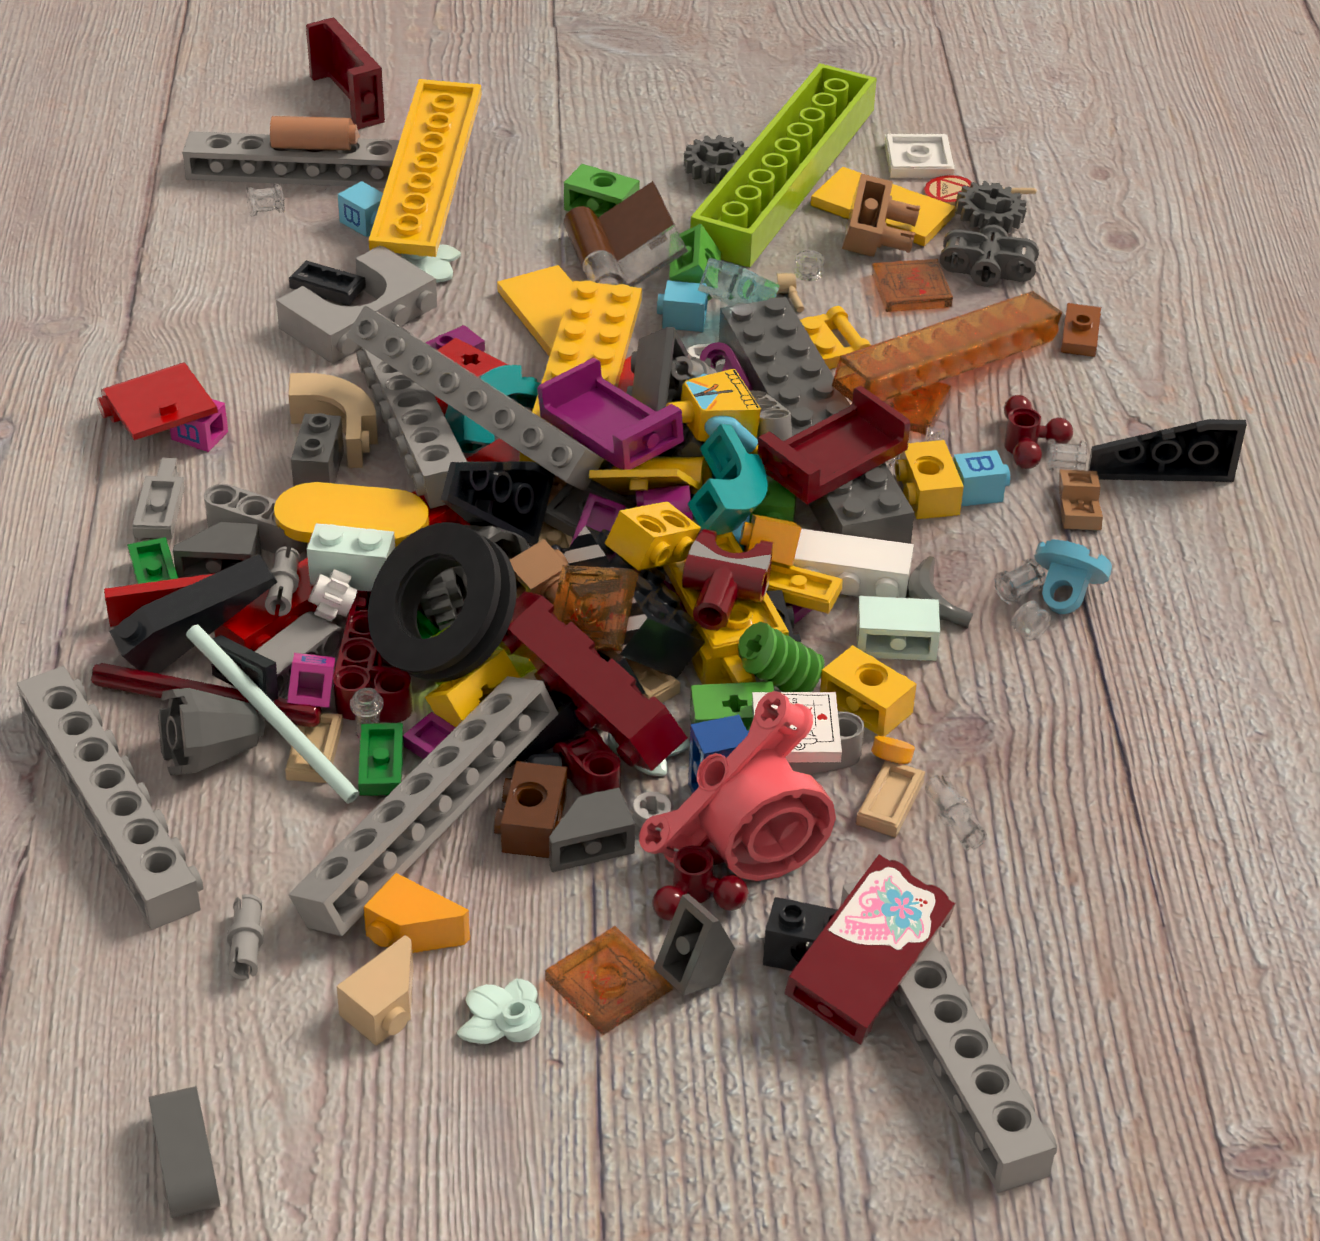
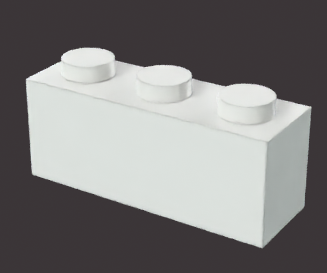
[793,529,914,598]

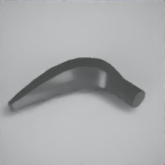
[908,556,973,628]

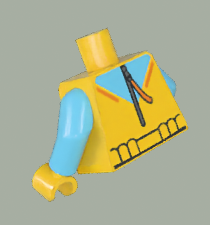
[666,369,761,454]

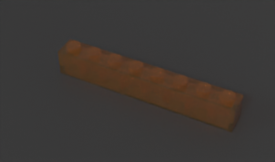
[832,291,1063,402]

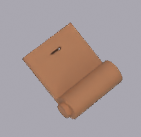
[270,116,360,150]

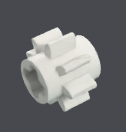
[308,569,357,622]

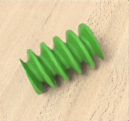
[738,622,825,692]

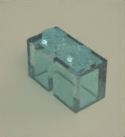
[698,258,780,306]

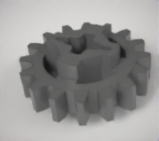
[684,135,749,186]
[955,181,1027,233]
[420,568,464,632]

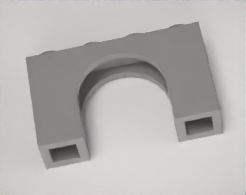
[276,246,437,364]

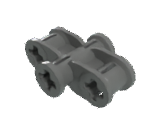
[939,225,1039,287]

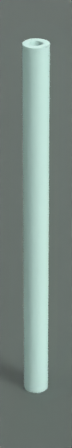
[186,625,360,804]

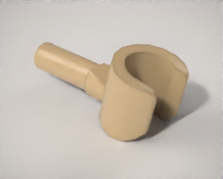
[776,273,804,313]

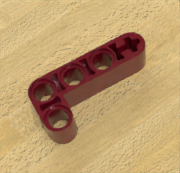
[333,590,413,723]

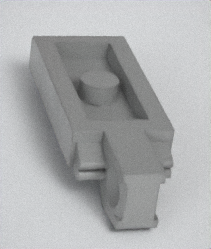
[132,458,185,539]

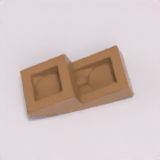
[1059,469,1103,530]

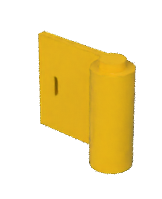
[589,457,712,495]

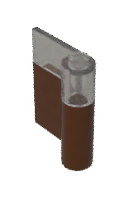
[564,181,688,287]

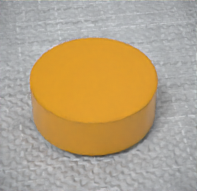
[871,736,915,764]

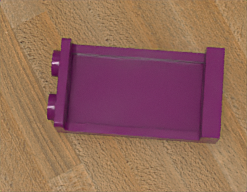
[537,358,684,470]

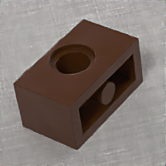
[494,761,567,858]

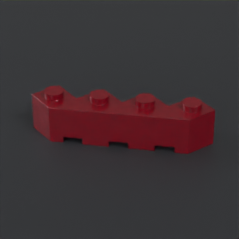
[499,591,688,771]

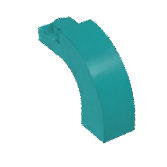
[445,365,541,454]
[687,424,768,534]

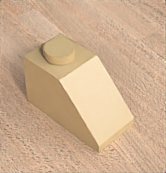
[336,935,413,1046]

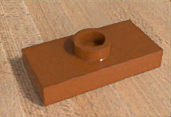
[1061,303,1101,357]

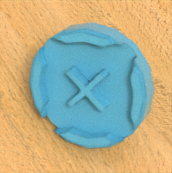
[1034,539,1112,614]

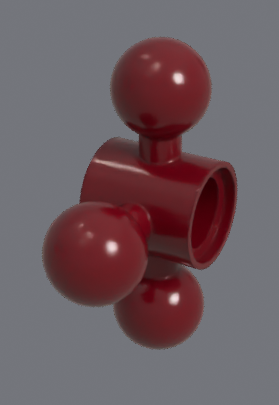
[1004,395,1073,469]
[652,838,748,921]

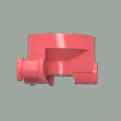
[639,691,836,881]

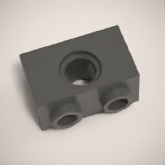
[291,413,344,487]

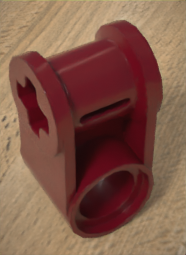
[553,729,621,796]

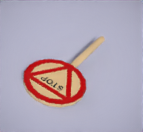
[924,175,1037,205]

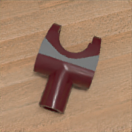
[682,529,773,630]

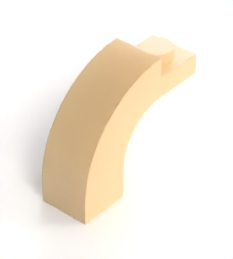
[288,373,378,468]

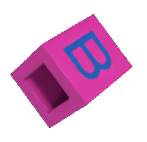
[170,399,228,452]
[287,653,335,708]

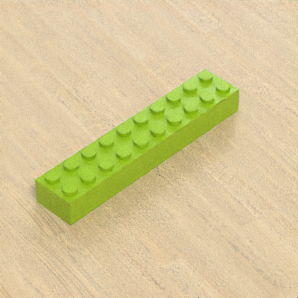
[690,63,877,268]

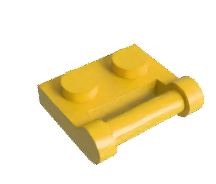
[800,306,874,369]

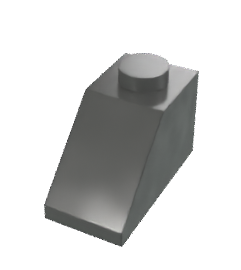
[173,522,261,578]
[549,788,635,872]
[653,894,735,995]

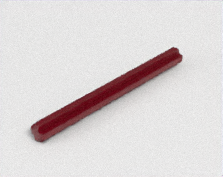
[91,663,322,728]

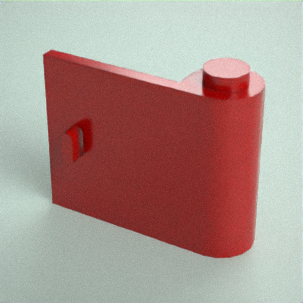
[97,362,218,441]

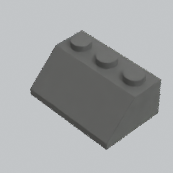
[627,327,688,456]

